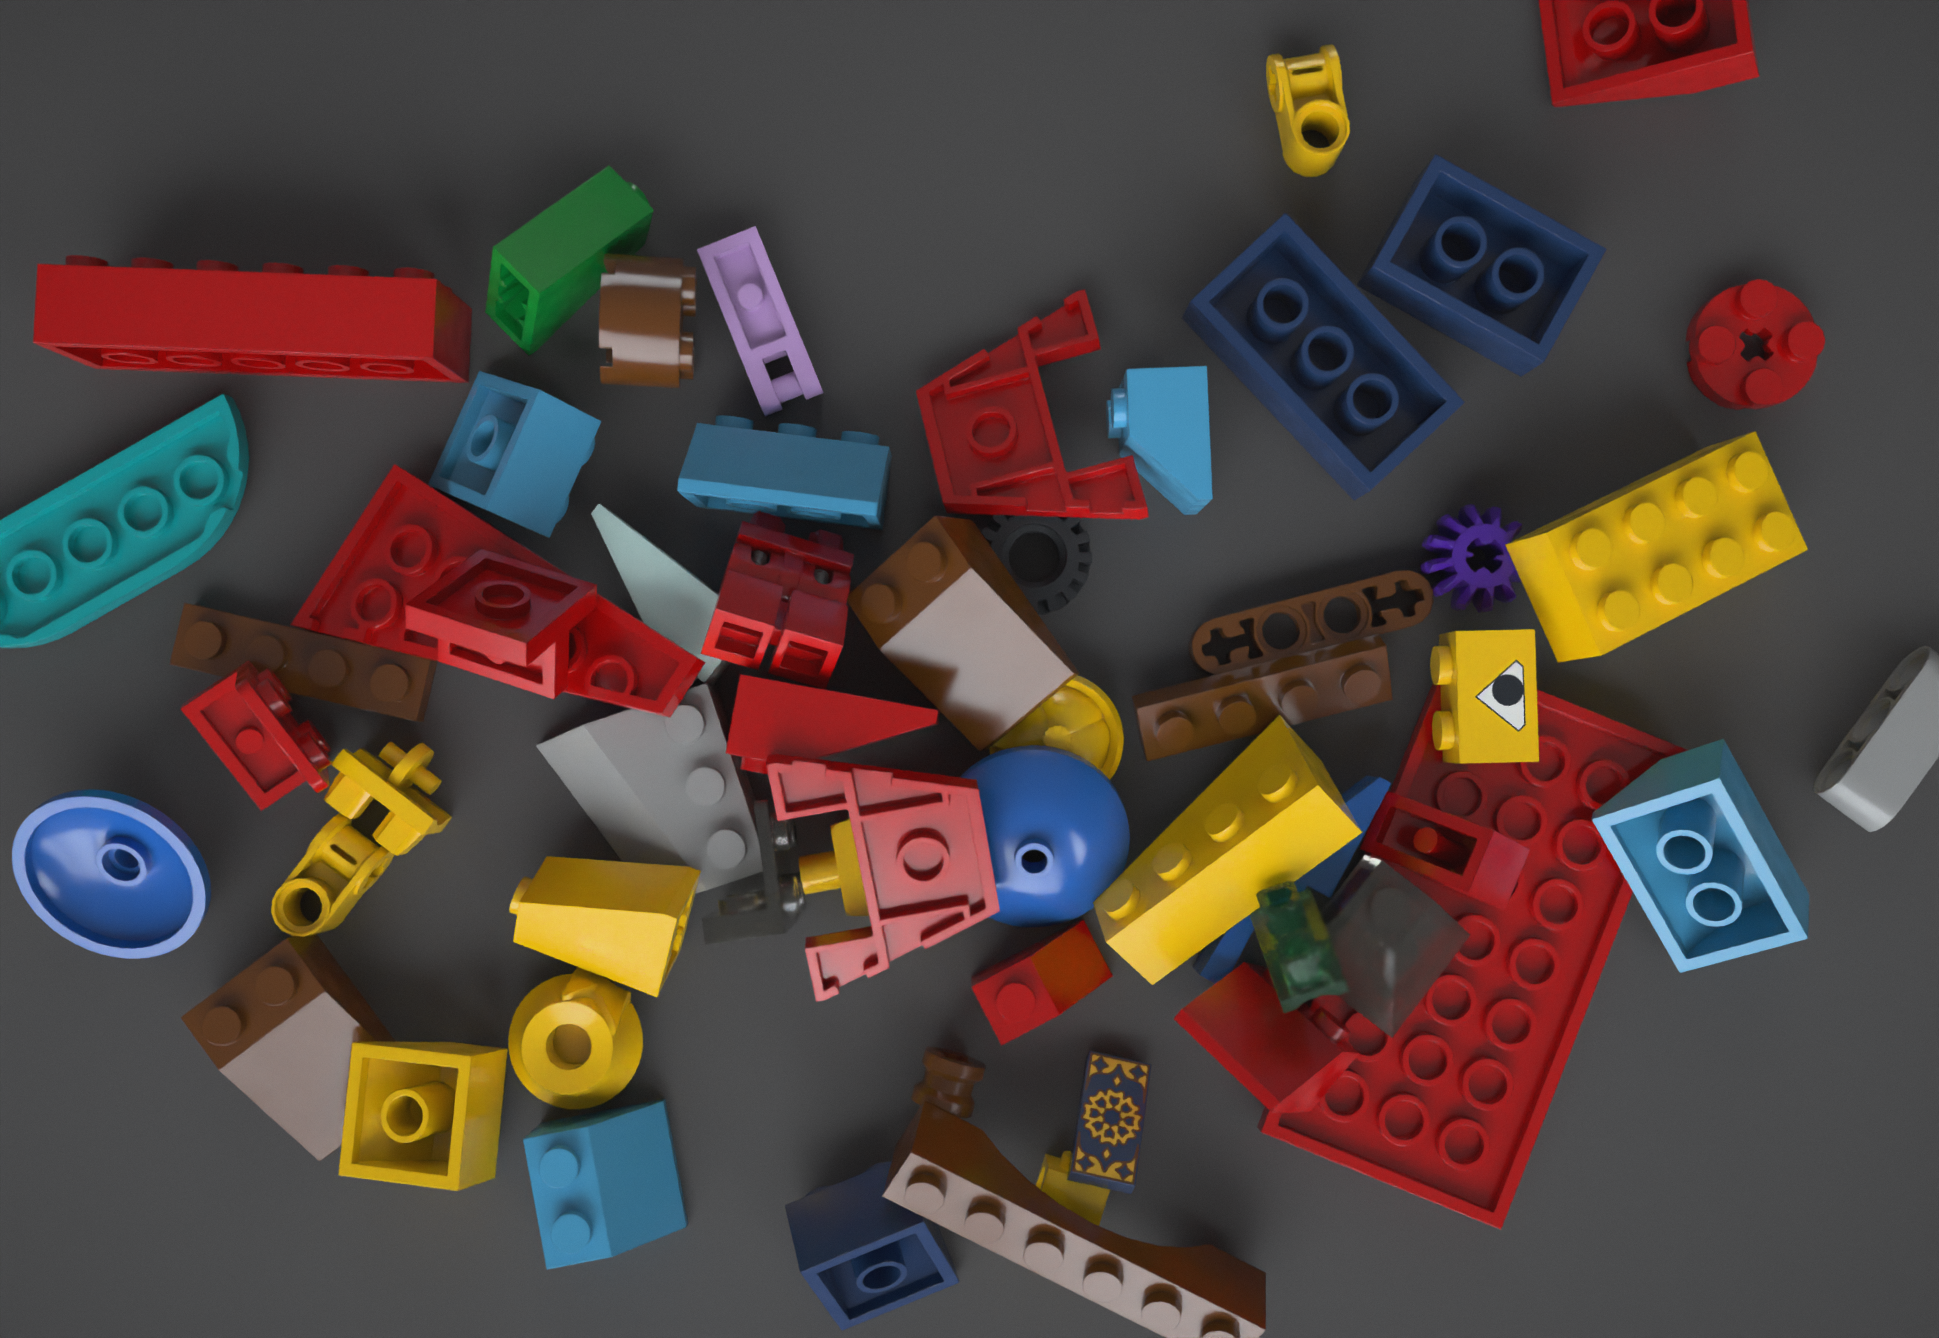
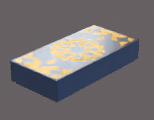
[1067,1051,1152,1194]

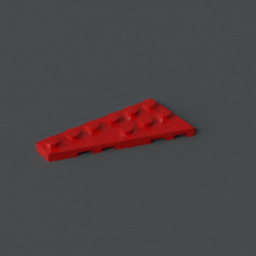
[290,464,706,718]

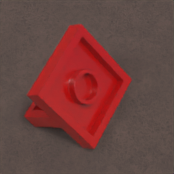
[405,549,597,699]

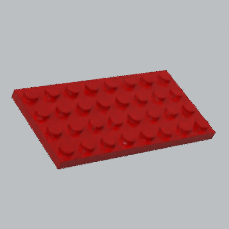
[1257,683,1688,1230]

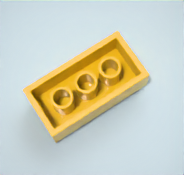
[1505,431,1808,663]

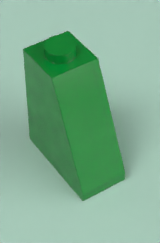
[485,165,654,356]

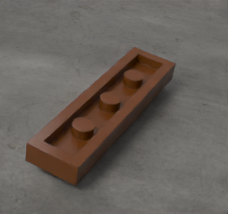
[169,603,438,722]
[1131,634,1393,761]

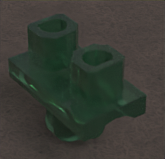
[1250,881,1349,1013]

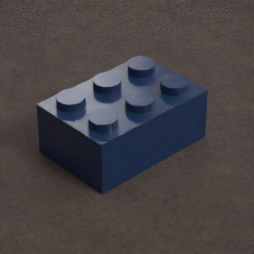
[1357,154,1607,377]

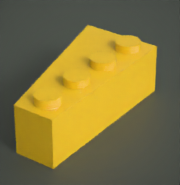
[1093,715,1362,985]

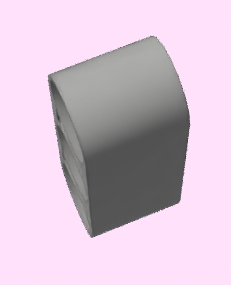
[1813,646,1939,832]

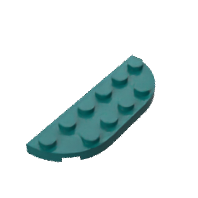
[0,394,249,648]

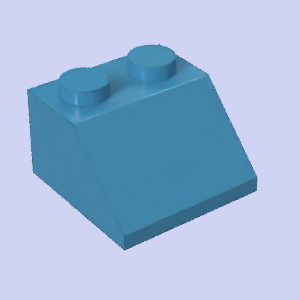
[1106,366,1213,515]
[428,371,602,538]
[523,1099,688,1270]

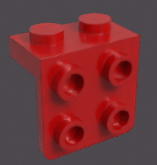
[180,660,333,811]

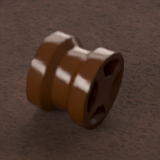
[911,1047,986,1118]

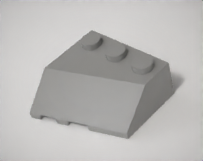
[536,683,777,894]

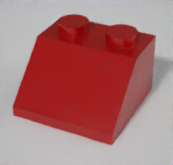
[1174,962,1359,1113]

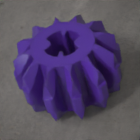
[1420,504,1522,613]

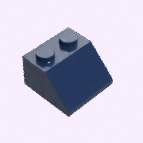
[785,1161,960,1331]

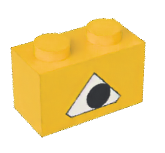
[1430,629,1539,763]

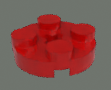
[1685,279,1825,410]

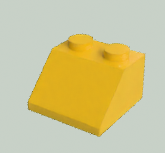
[338,1041,508,1191]

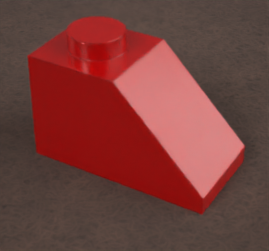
[1360,791,1530,910]
[971,919,1113,1046]

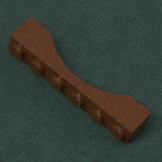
[882,1101,1266,1338]

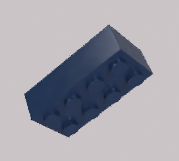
[1182,213,1465,501]

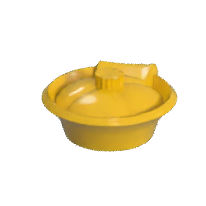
[989,675,1124,780]
[508,967,643,1109]

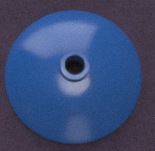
[960,745,1130,927]
[12,789,211,959]

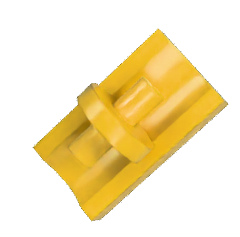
[324,742,452,856]

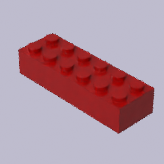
[33,255,472,383]

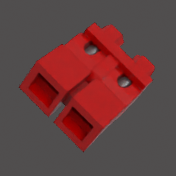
[700,511,854,689]

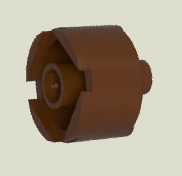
[599,253,697,388]

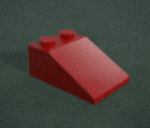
[1538,0,1760,107]
[725,674,940,774]

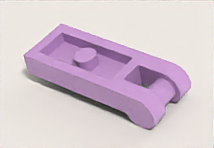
[697,226,824,416]

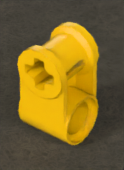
[1266,44,1350,177]
[271,813,394,937]

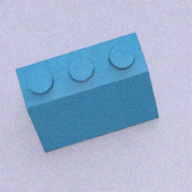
[677,415,892,530]
[1592,739,1809,973]

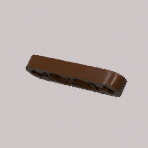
[1189,570,1434,676]

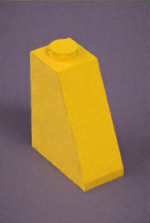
[509,856,701,997]

